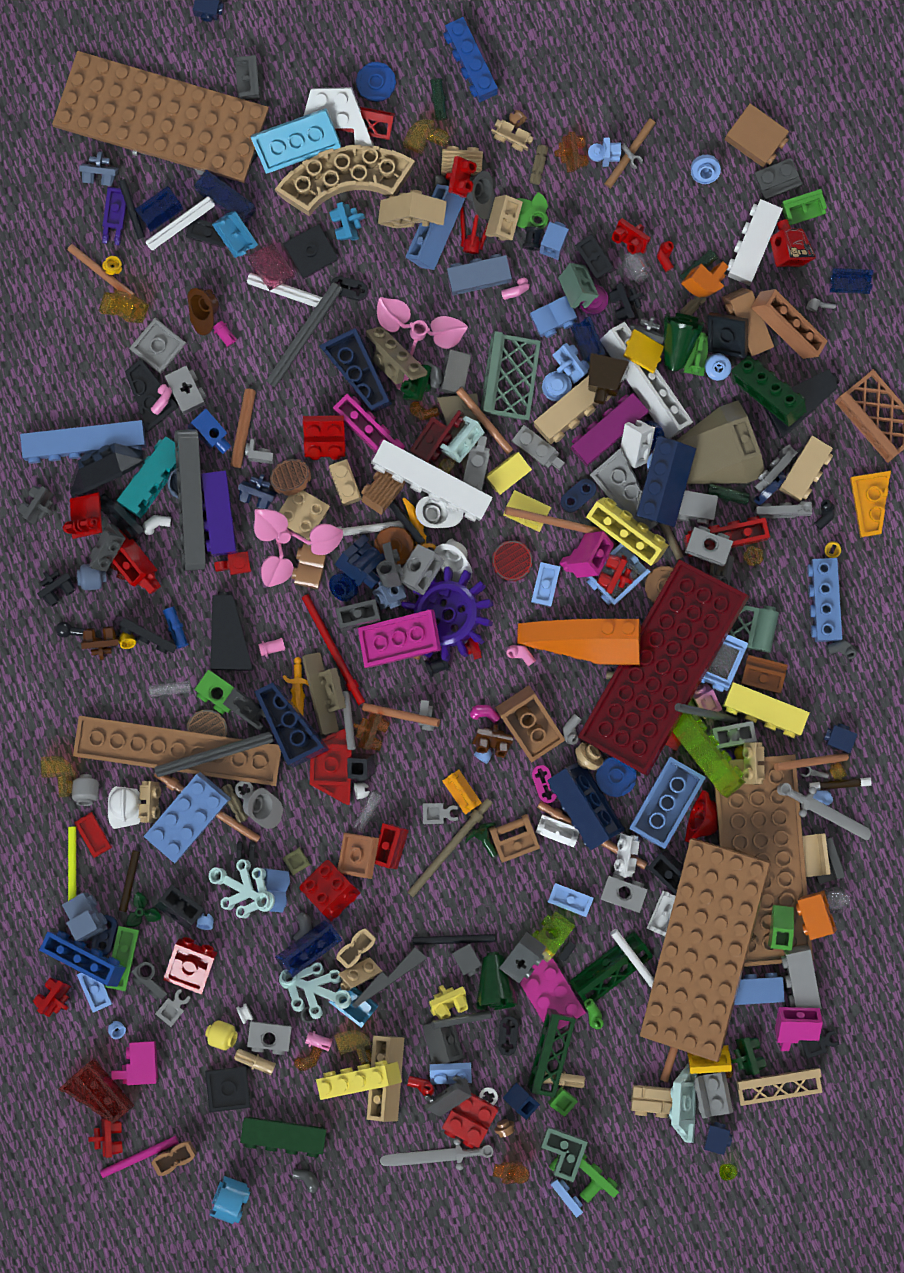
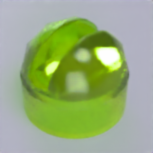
[719,1163,738,1181]

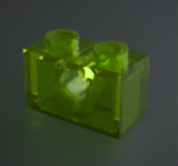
[532,911,575,962]

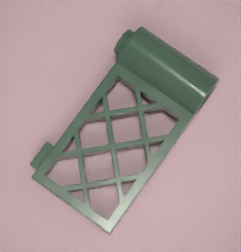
[730,605,779,653]

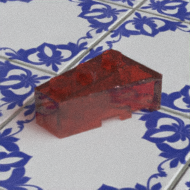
[58,1058,135,1124]

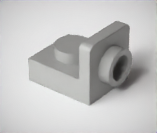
[245,438,274,464]
[418,700,439,731]

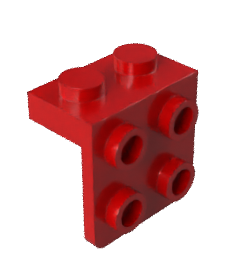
[299,860,360,922]

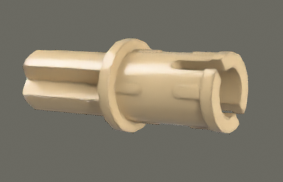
[234,1049,276,1076]
[543,1071,585,1088]

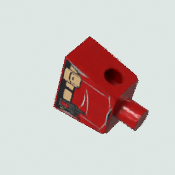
[770,219,816,267]

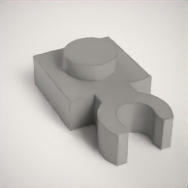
[423,803,458,824]
[155,989,191,1027]

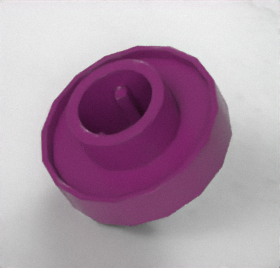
[579,285,608,315]

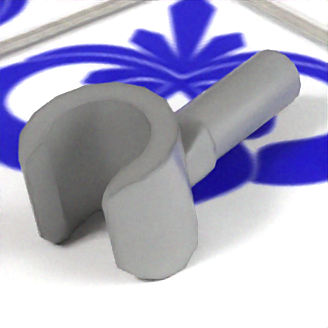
[621,143,643,169]
[806,298,836,312]
[800,766,829,778]

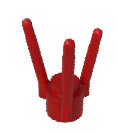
[460,206,488,254]

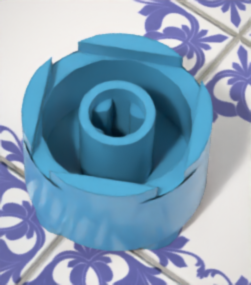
[209,1176,250,1224]

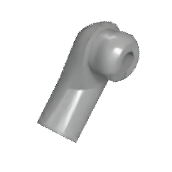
[563,714,581,745]

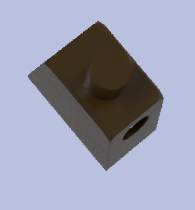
[588,353,629,405]

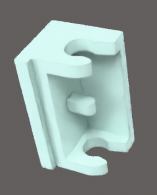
[440,416,485,463]

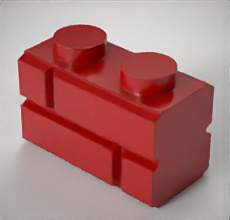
[375,823,409,869]

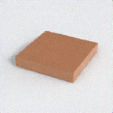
[338,833,379,879]

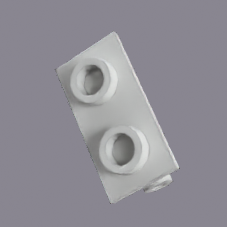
[535,814,579,847]
[614,833,640,877]

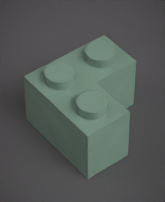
[540,1125,588,1182]

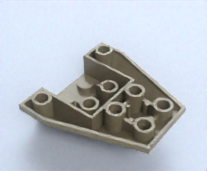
[676,400,765,484]

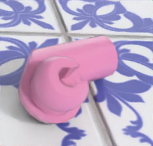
[501,278,530,300]
[151,384,172,415]
[506,645,536,667]

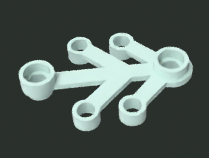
[209,859,275,919]
[279,962,351,1019]

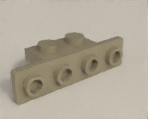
[365,326,427,385]
[302,653,346,735]

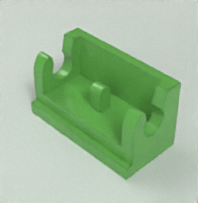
[781,189,827,225]

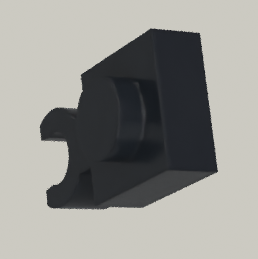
[800,1031,839,1059]

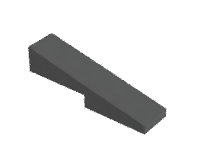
[352,947,427,1009]

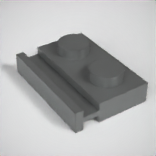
[754,158,803,200]

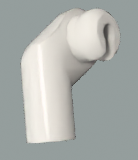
[143,515,172,535]

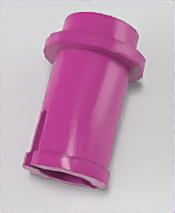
[213,321,237,347]

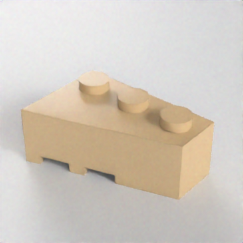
[378,190,447,228]

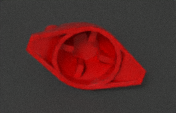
[685,790,718,842]

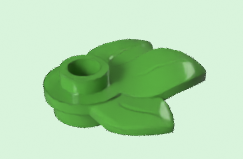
[516,192,548,229]

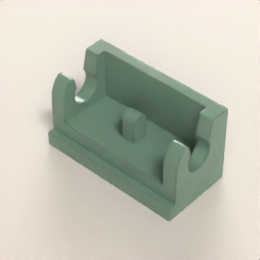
[558,263,599,308]

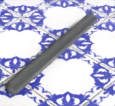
[266,282,342,387]
[155,732,274,777]

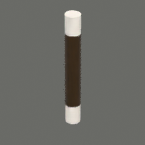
[809,778,871,790]

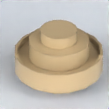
[575,743,603,770]

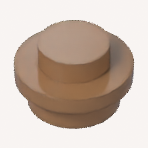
[494,1119,515,1138]

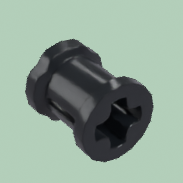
[522,226,543,251]
[424,655,450,677]

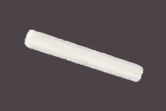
[146,196,215,250]
[247,273,322,307]

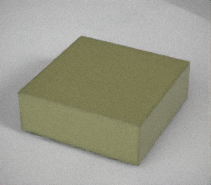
[282,847,311,875]

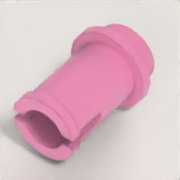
[258,638,285,657]
[305,1031,333,1051]

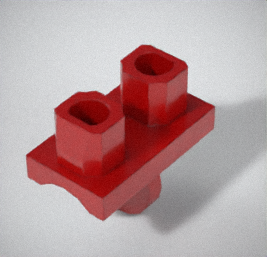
[445,156,477,198]
[612,218,651,255]
[597,554,634,594]
[33,977,71,1017]
[88,1118,123,1158]

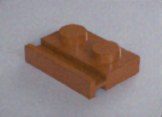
[740,655,788,694]

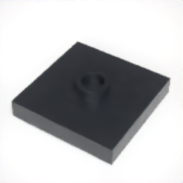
[283,224,339,279]
[708,312,748,358]
[205,1066,251,1113]

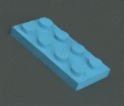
[251,108,341,174]

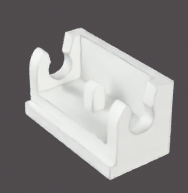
[620,420,655,468]
[647,891,676,936]

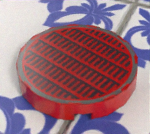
[492,541,532,581]

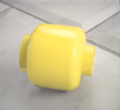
[205,1020,238,1051]

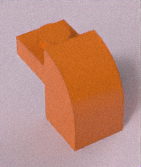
[681,261,729,298]

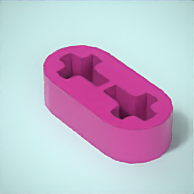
[532,765,557,803]

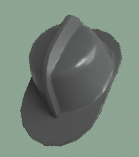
[467,171,495,219]

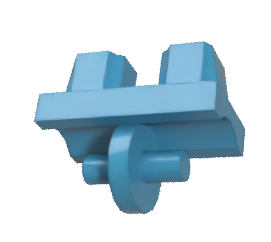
[329,202,365,240]

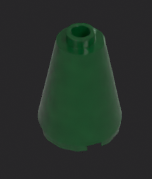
[664,313,704,371]
[476,952,518,1010]

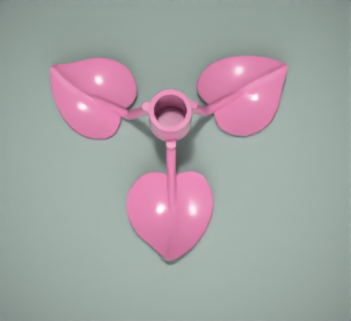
[377,297,468,390]
[254,509,343,587]

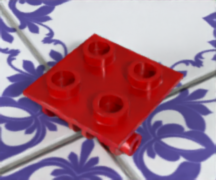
[63,492,102,539]

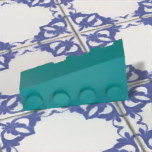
[117,436,176,519]

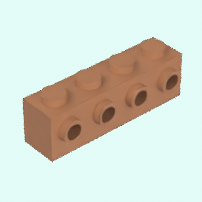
[751,289,827,359]

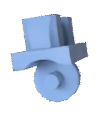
[588,138,621,167]
[553,343,590,384]

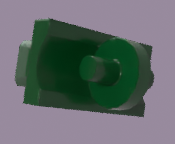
[400,365,432,401]
[731,1037,767,1076]

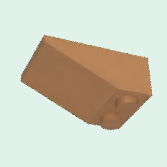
[495,685,565,763]

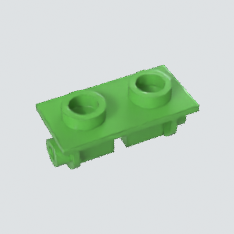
[684,332,708,376]

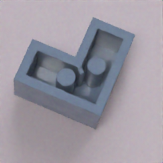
[62,893,107,941]

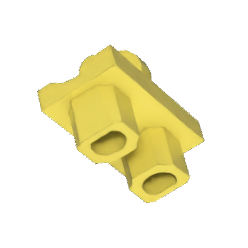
[429,985,468,1020]

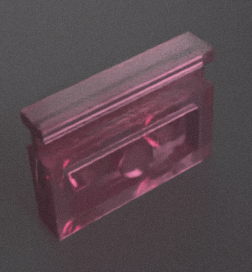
[248,243,295,291]

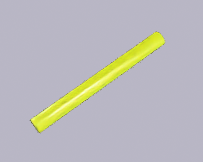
[68,826,76,901]

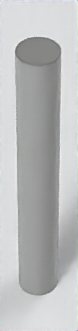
[342,691,356,750]

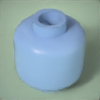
[704,353,732,381]

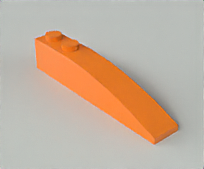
[517,619,641,665]

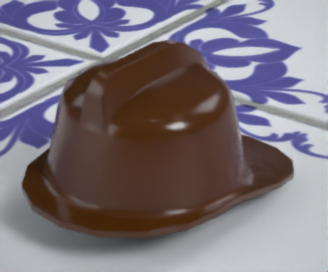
[187,288,219,335]

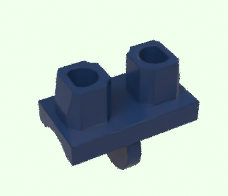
[238,474,277,509]

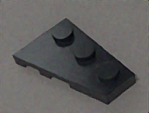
[125,359,179,432]
[113,615,177,654]

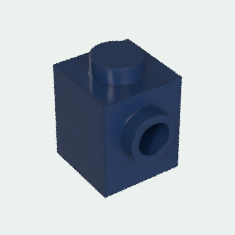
[193,0,224,22]
[823,723,857,754]
[503,1082,540,1120]
[703,1121,733,1155]

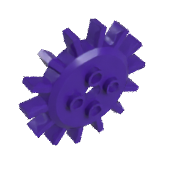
[401,566,494,662]

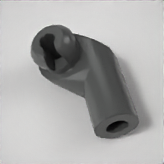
[422,360,443,389]
[292,1168,319,1193]

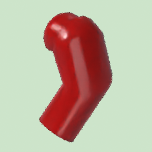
[657,241,674,272]
[407,1076,434,1096]

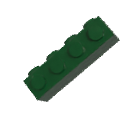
[731,355,807,427]
[240,1116,327,1158]

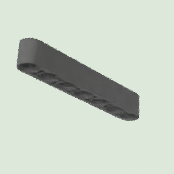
[174,429,206,571]

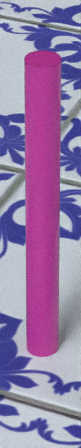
[100,1136,179,1178]

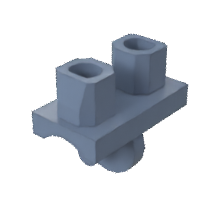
[79,151,119,186]

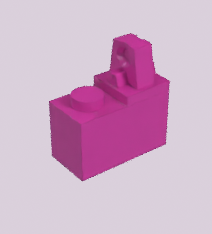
[560,531,614,578]
[775,1007,823,1051]
[111,1041,158,1085]

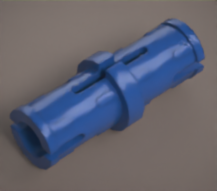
[162,606,189,649]

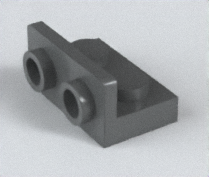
[89,523,126,572]

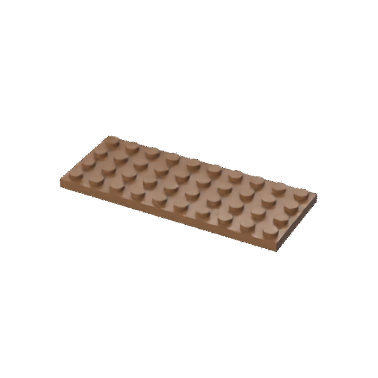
[52,51,269,183]
[712,754,813,967]
[640,838,771,1062]

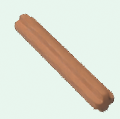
[230,389,256,468]

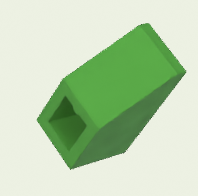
[768,905,794,951]

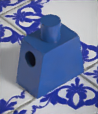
[188,409,231,454]

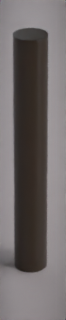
[119,850,140,912]

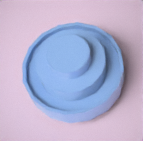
[691,154,721,184]
[542,371,572,402]

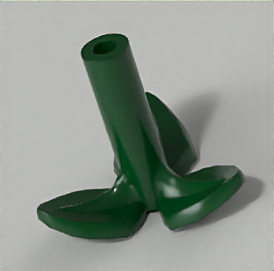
[465,822,498,858]
[126,892,161,927]

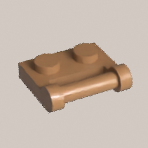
[489,814,540,863]

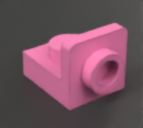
[692,683,722,719]

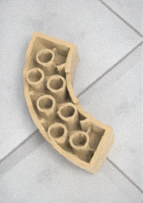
[275,145,415,217]

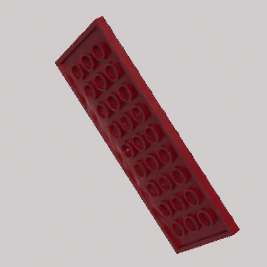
[578,559,749,776]

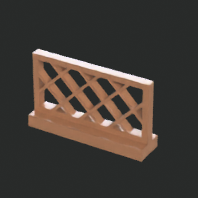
[835,369,904,463]

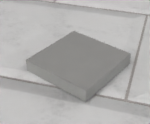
[129,318,187,374]

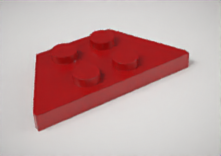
[309,728,352,805]

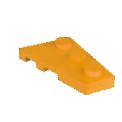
[850,471,891,538]

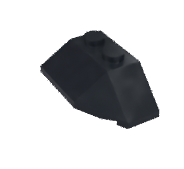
[70,443,145,497]

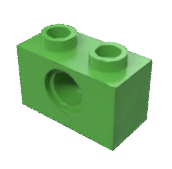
[194,669,234,715]

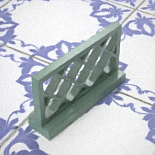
[480,331,541,421]

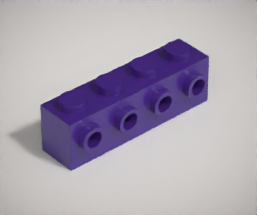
[201,470,237,557]

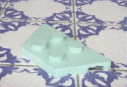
[669,1064,698,1143]

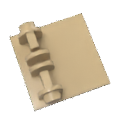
[279,490,330,540]

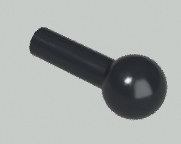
[56,622,85,638]

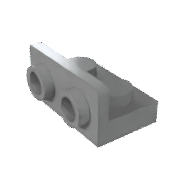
[694,1072,733,1119]

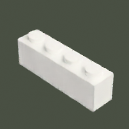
[727,199,783,286]

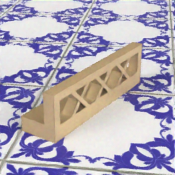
[736,1068,823,1106]

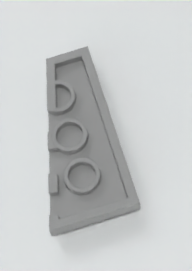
[590,448,658,531]

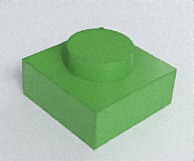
[548,1087,578,1117]

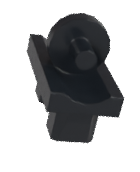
[609,282,645,321]
[37,571,76,607]

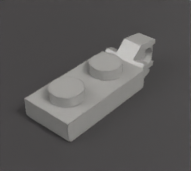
[511,425,565,471]
[463,436,490,491]
[755,444,798,491]
[754,501,812,519]

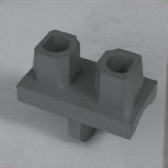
[629,316,664,344]
[18,486,54,525]

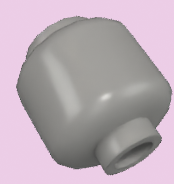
[72,774,99,806]

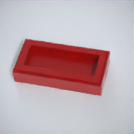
[74,812,112,858]

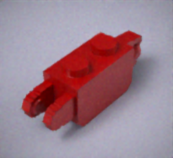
[112,530,161,594]

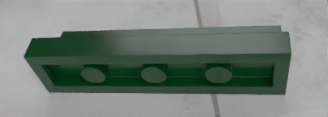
[569,932,653,1002]
[527,1008,576,1097]

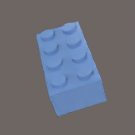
[628,757,706,849]
[143,772,231,863]

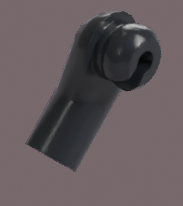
[814,499,834,530]

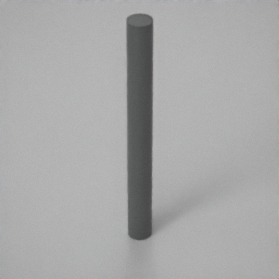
[675,703,738,724]

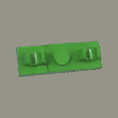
[105,926,140,991]

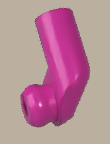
[470,705,501,723]

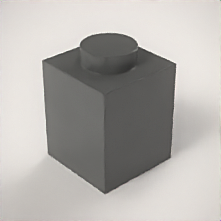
[452,943,482,977]

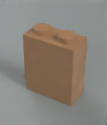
[725,104,789,168]

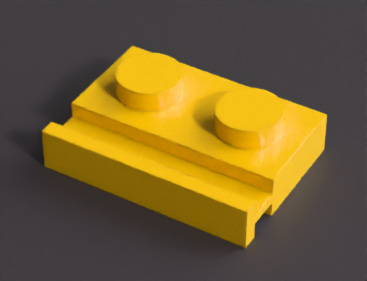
[687,1045,732,1074]

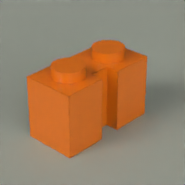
[796,891,837,940]

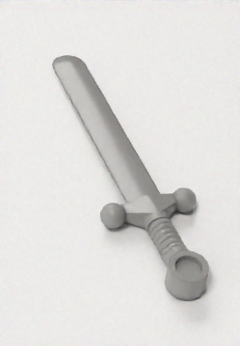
[777,783,871,840]
[380,1137,494,1170]

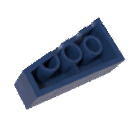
[319,328,392,413]
[254,682,330,768]

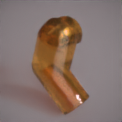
[294,1046,322,1071]

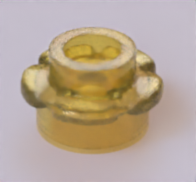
[743,546,763,566]
[829,762,847,781]

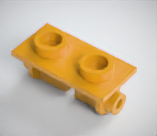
[442,770,482,815]

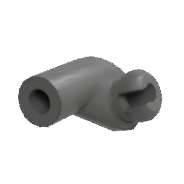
[826,640,857,659]
[292,912,312,944]

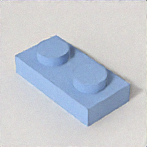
[531,562,560,607]
[548,883,593,917]
[77,973,113,1013]
[430,1063,472,1085]
[550,1178,583,1218]

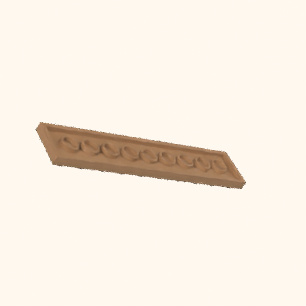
[73,715,282,786]

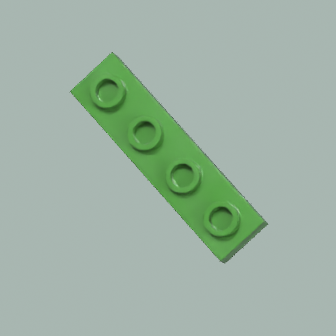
[548,1154,619,1203]

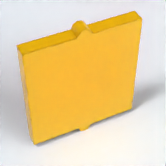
[623,329,664,373]

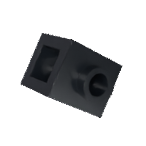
[347,753,375,781]

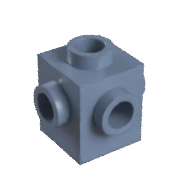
[372,582,406,610]

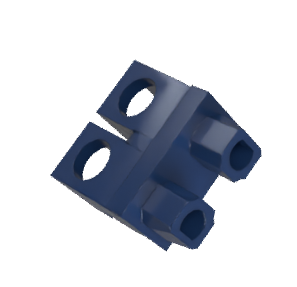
[334,534,385,589]

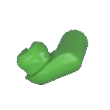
[584,999,604,1030]

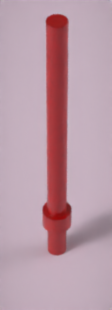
[302,594,365,706]

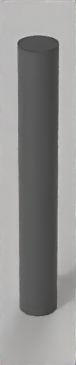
[431,1010,491,1029]

